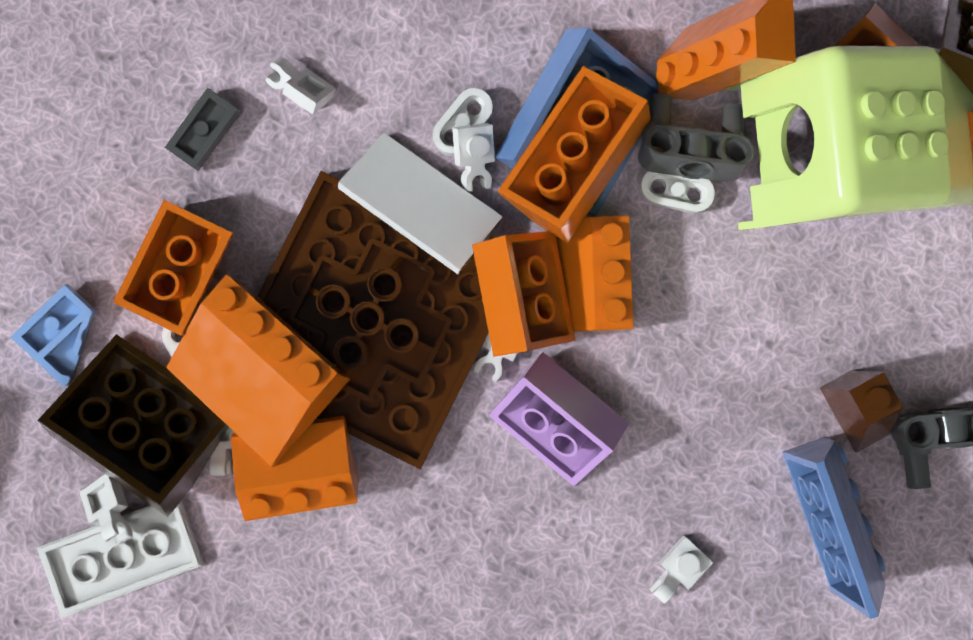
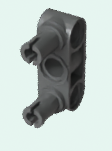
[638,93,755,182]
[891,407,973,489]

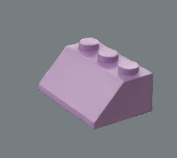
[489,352,629,486]

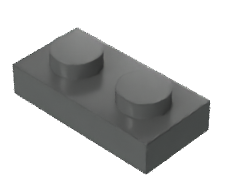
[164,88,241,171]

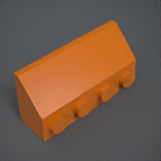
[656,0,796,100]
[498,66,651,243]

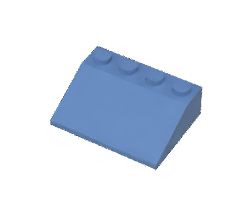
[495,27,658,217]
[782,437,886,619]

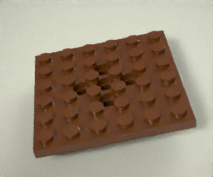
[258,171,489,470]

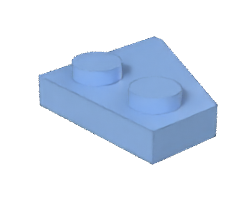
[10,284,96,387]

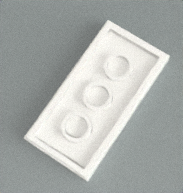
[338,133,503,274]
[37,501,204,618]

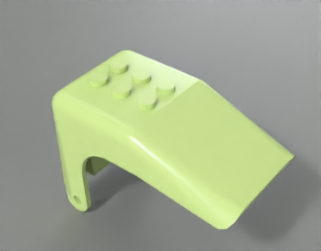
[725,46,973,230]

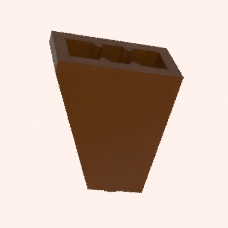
[820,370,903,453]

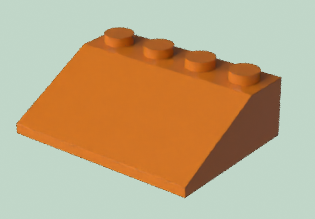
[166,274,350,467]

